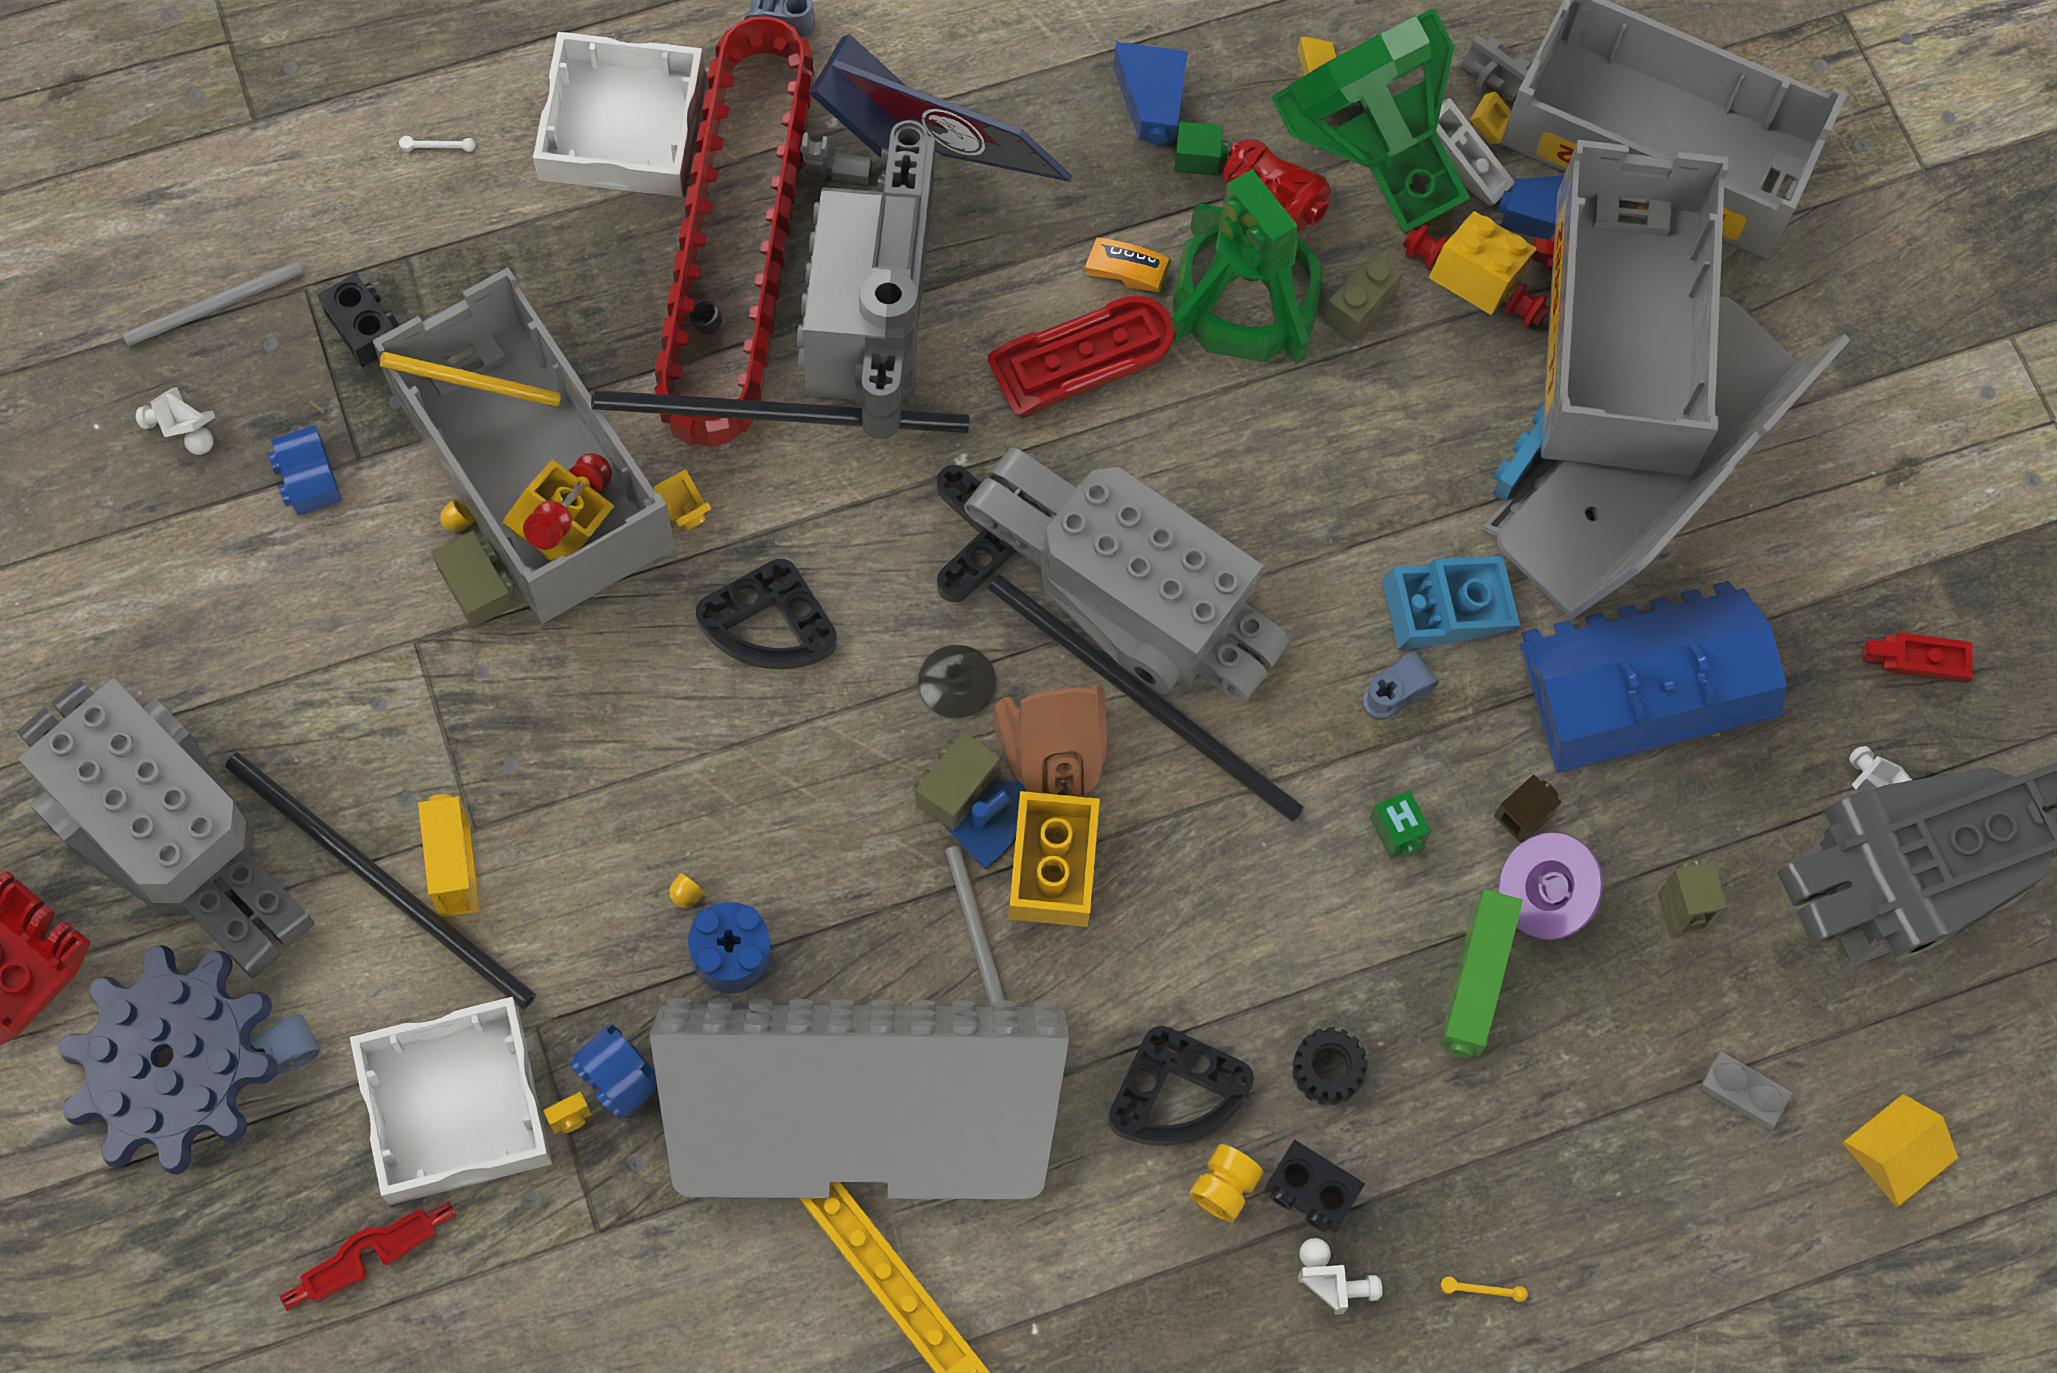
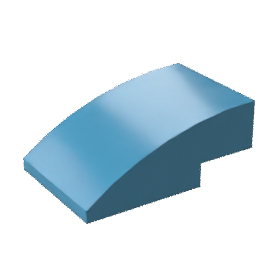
[1382,556,1520,650]

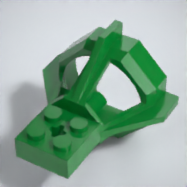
[1272,9,1470,234]
[1171,169,1324,364]

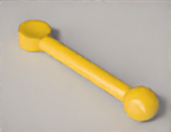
[1440,1277,1528,1302]

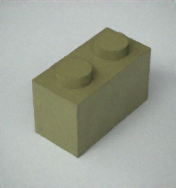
[1323,251,1403,343]
[431,531,515,629]
[914,732,1001,831]
[1658,860,1727,938]

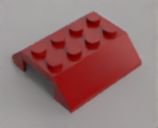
[0,871,90,1045]

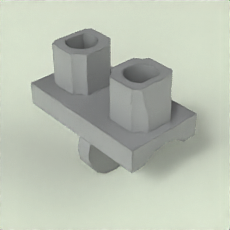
[1461,35,1531,102]

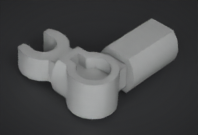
[800,133,871,185]

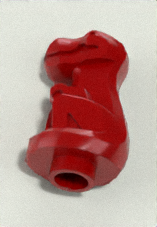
[1222,139,1331,232]

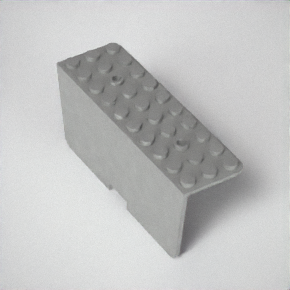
[1497,297,1850,620]
[649,998,1069,1199]

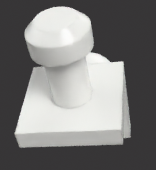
[136,387,215,455]
[1849,746,1912,792]
[1298,1238,1382,1315]

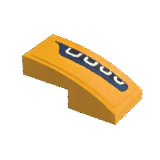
[1085,237,1171,293]

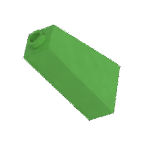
[1440,889,1523,1058]

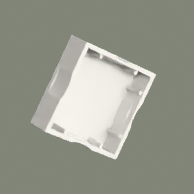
[533,32,705,197]
[350,997,552,1206]

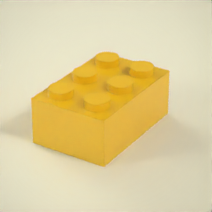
[1008,791,1100,927]

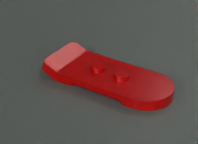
[988,295,1174,418]

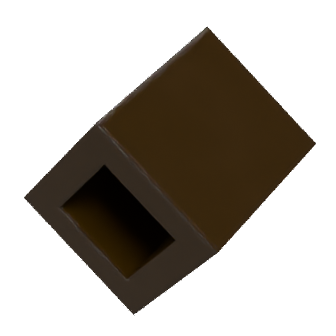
[1494,774,1562,843]

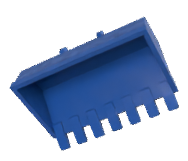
[1520,581,1787,773]

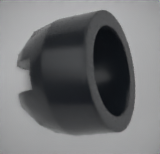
[690,301,722,334]

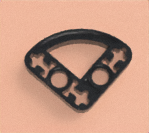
[696,559,837,669]
[1108,1025,1254,1146]

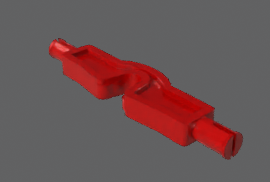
[279,1200,457,1311]

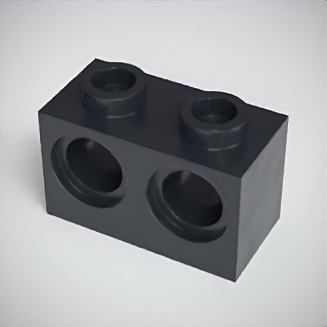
[317,273,400,367]
[1265,1139,1365,1233]

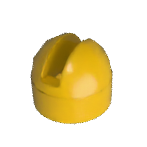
[440,499,474,532]
[669,873,705,908]

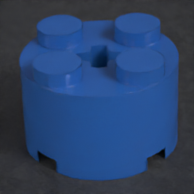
[688,902,772,993]
[569,1022,658,1119]

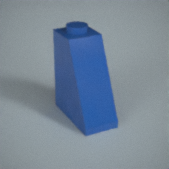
[1113,42,1188,145]
[1498,175,1564,240]

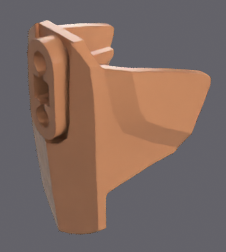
[992,685,1107,797]

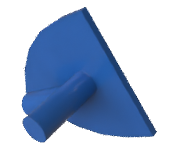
[943,780,1026,869]

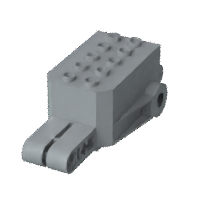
[963,448,1291,703]

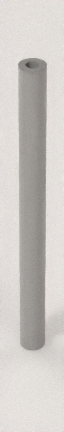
[122,261,304,347]
[945,846,1005,1007]

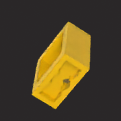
[418,794,480,918]

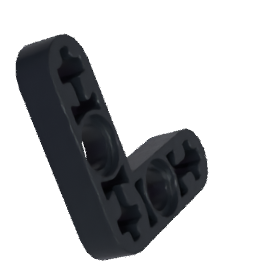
[937,465,1016,602]

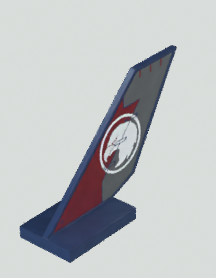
[808,34,1073,182]

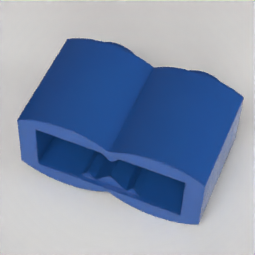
[268,425,342,516]

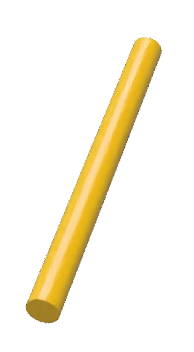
[380,352,561,407]

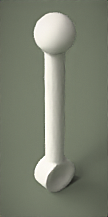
[399,136,476,152]

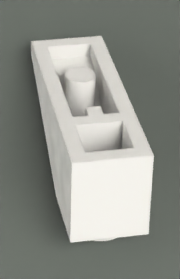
[1436,98,1515,206]

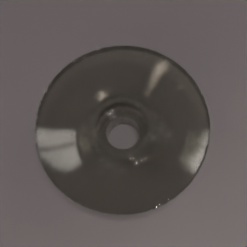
[918,645,996,719]

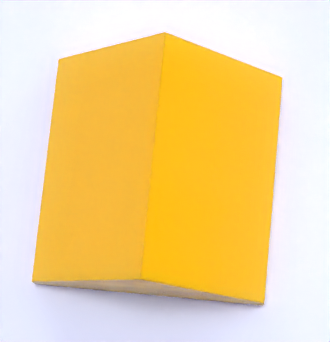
[1842,1094,1958,1207]

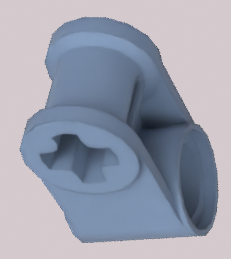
[744,0,815,37]
[1362,651,1439,720]
[249,1014,321,1084]

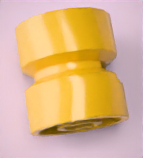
[1188,1144,1264,1223]

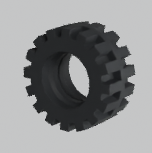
[1292,1027,1368,1105]

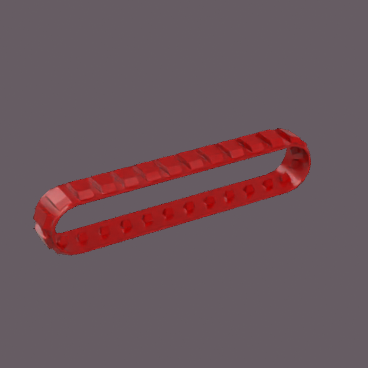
[654,16,814,447]

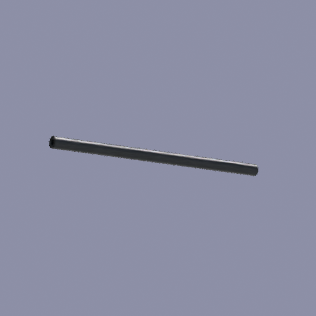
[591,390,970,433]
[988,574,1305,822]
[225,752,536,1010]

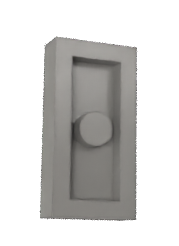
[1699,1051,1792,1130]

